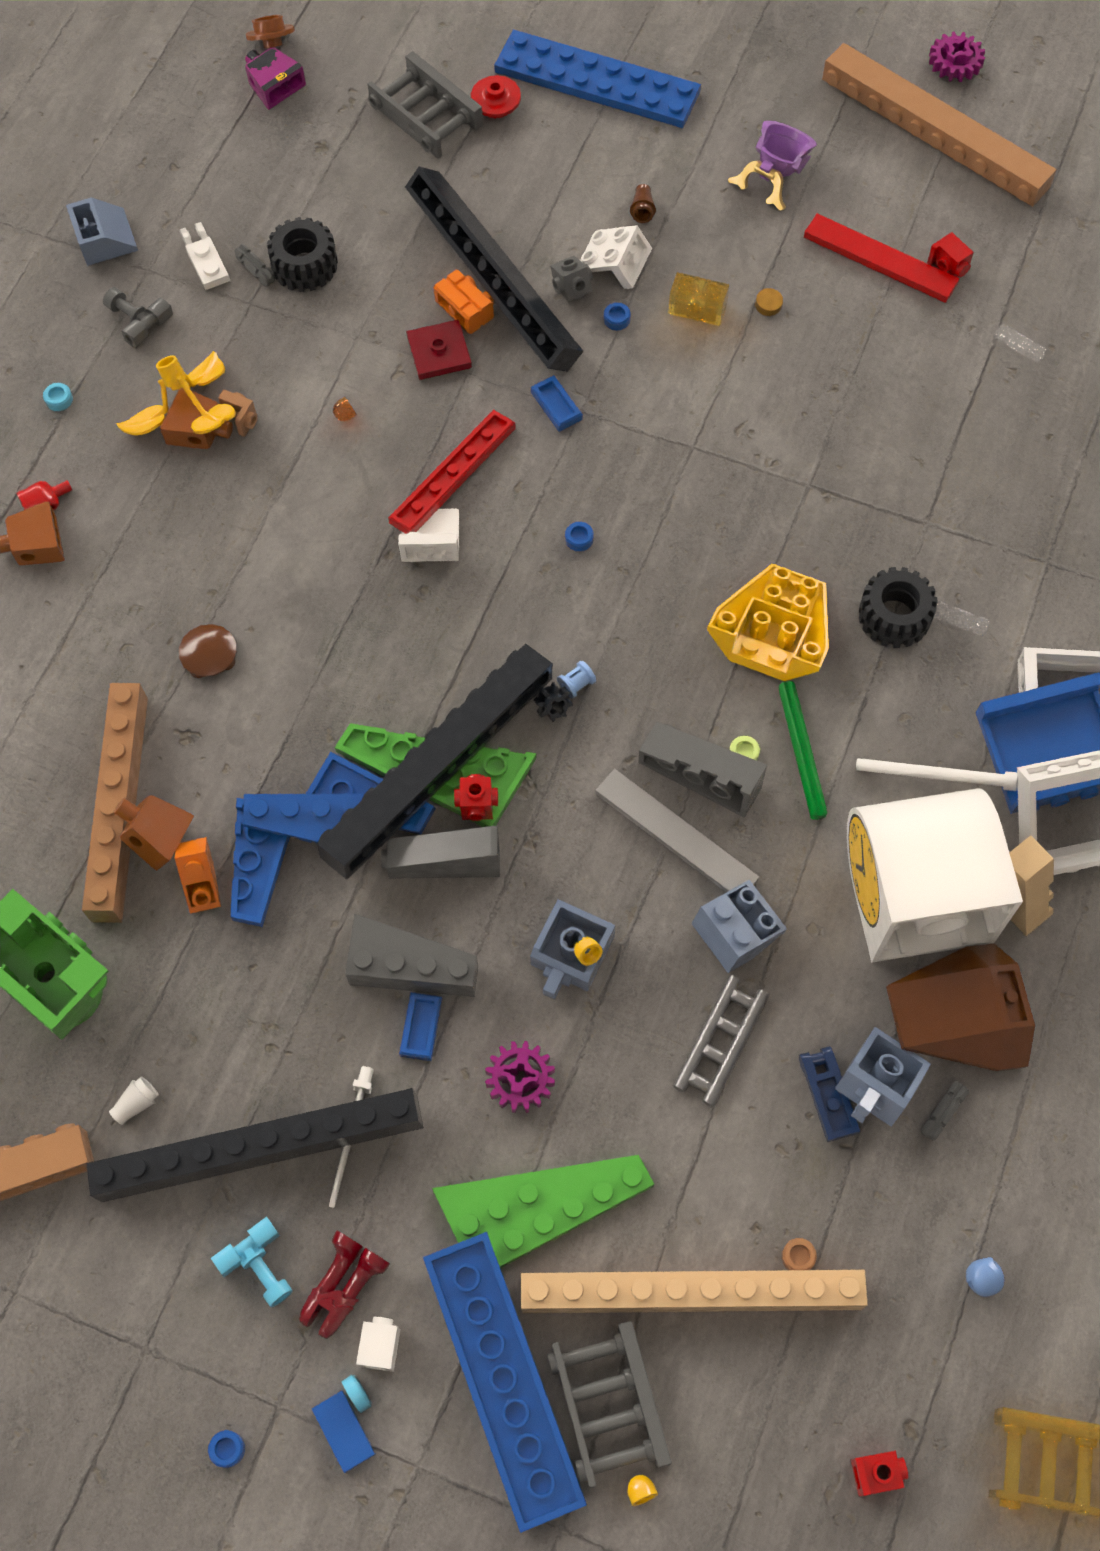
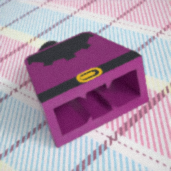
[245,48,306,110]

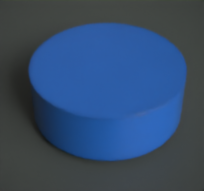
[604,303,631,331]
[565,522,594,551]
[208,1430,245,1468]

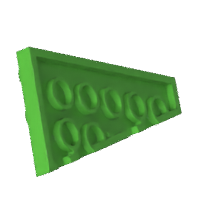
[335,723,537,827]
[432,1155,654,1268]

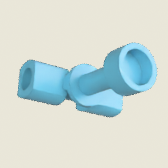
[211,1217,293,1308]

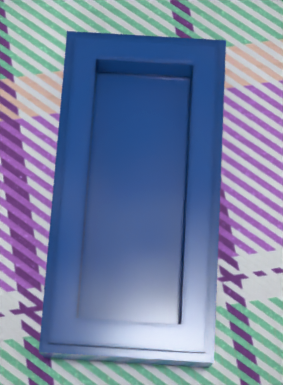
[531,375,583,432]
[399,992,443,1061]
[312,1390,376,1473]

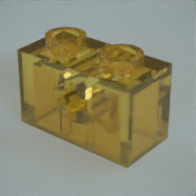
[668,272,729,326]

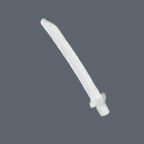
[329,1066,374,1208]

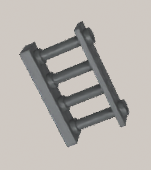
[367,51,483,159]
[547,1321,672,1488]

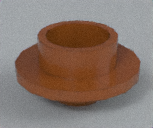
[246,15,295,48]

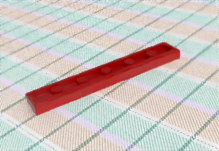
[804,213,960,303]
[388,410,516,534]

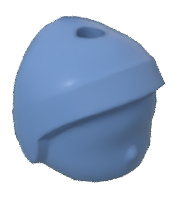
[966,1257,1005,1297]

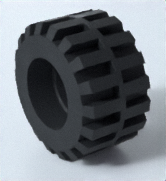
[267,217,338,292]
[858,567,938,648]

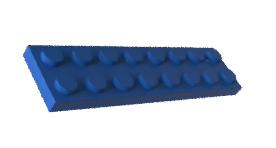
[494,29,701,128]
[423,1232,587,1533]

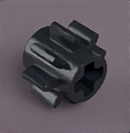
[533,682,573,722]

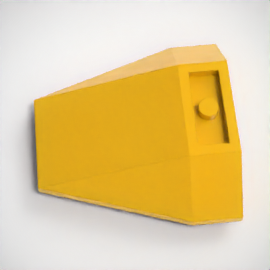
[707,564,829,681]

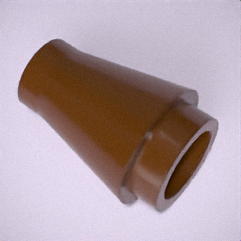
[630,184,656,223]

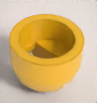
[574,937,603,966]
[627,1475,658,1506]

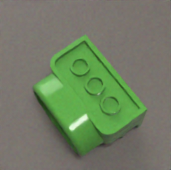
[0,889,109,1040]

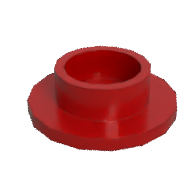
[471,75,521,119]

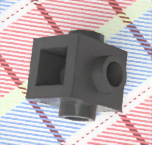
[550,255,593,301]

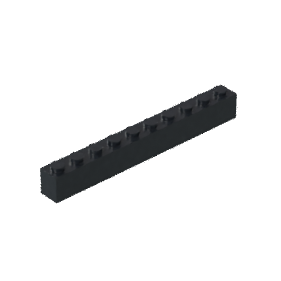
[405,166,584,372]
[317,643,553,880]
[86,1088,424,1202]

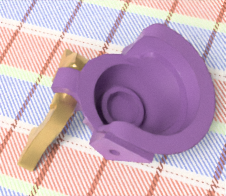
[728,121,817,211]

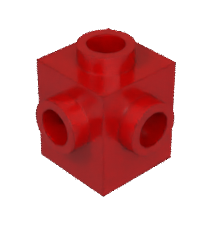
[454,774,498,821]

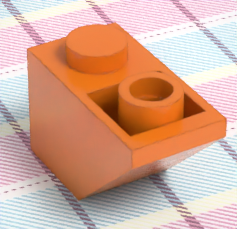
[174,837,221,914]

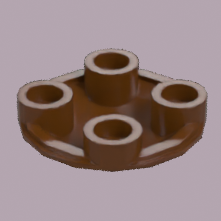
[179,624,237,678]

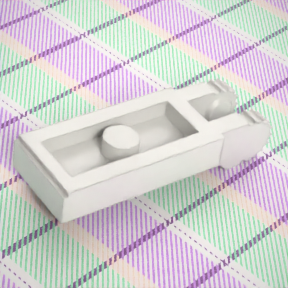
[180,222,230,290]

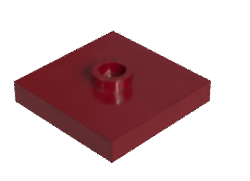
[406,319,472,380]

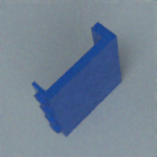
[975,672,1100,814]

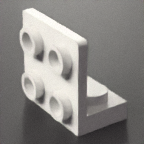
[580,225,652,289]
[398,508,459,562]

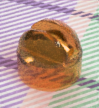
[333,396,357,421]

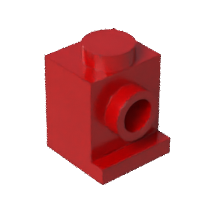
[927,232,974,278]
[850,1450,909,1497]

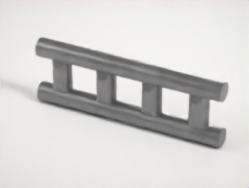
[673,975,769,1108]

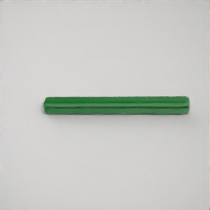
[779,681,827,820]

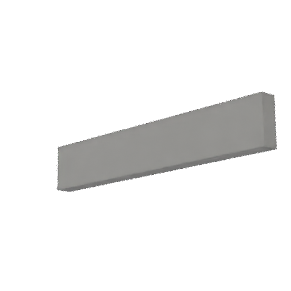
[595,768,759,892]

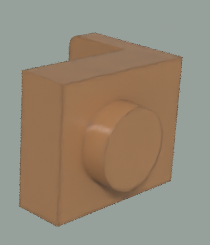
[218,389,258,437]

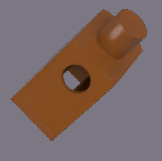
[160,387,233,449]
[0,501,65,566]
[113,795,194,871]

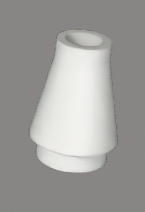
[109,1077,159,1125]

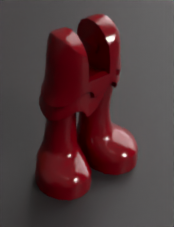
[299,1230,390,1339]

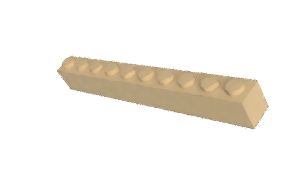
[521,1270,867,1313]

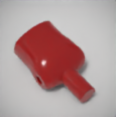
[16,480,72,511]

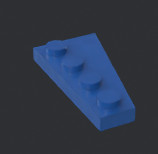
[306,751,436,835]
[243,794,364,843]
[230,798,290,927]

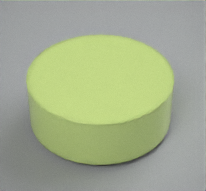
[730,736,760,761]

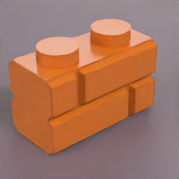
[433,269,494,334]

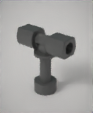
[103,287,173,348]

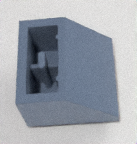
[66,197,138,266]
[691,880,787,973]

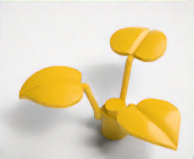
[116,351,236,435]

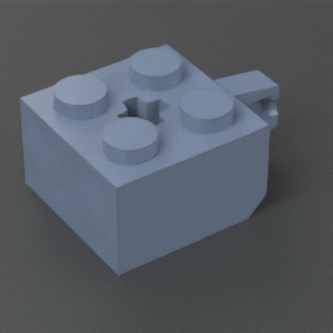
[530,899,615,1000]
[835,1027,931,1127]

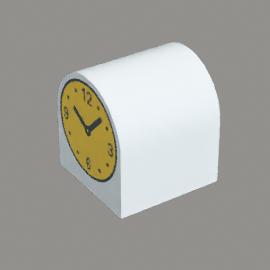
[847,788,1023,963]

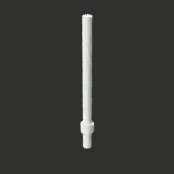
[856,758,1043,791]

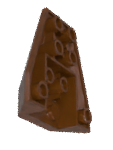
[886,944,1035,1071]

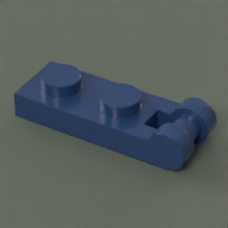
[799,1046,860,1143]

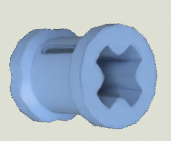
[557,661,596,699]

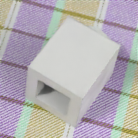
[356,1317,400,1372]

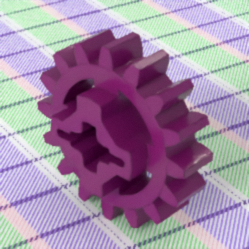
[929,31,985,82]
[485,1041,555,1113]

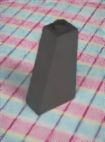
[381,826,500,879]

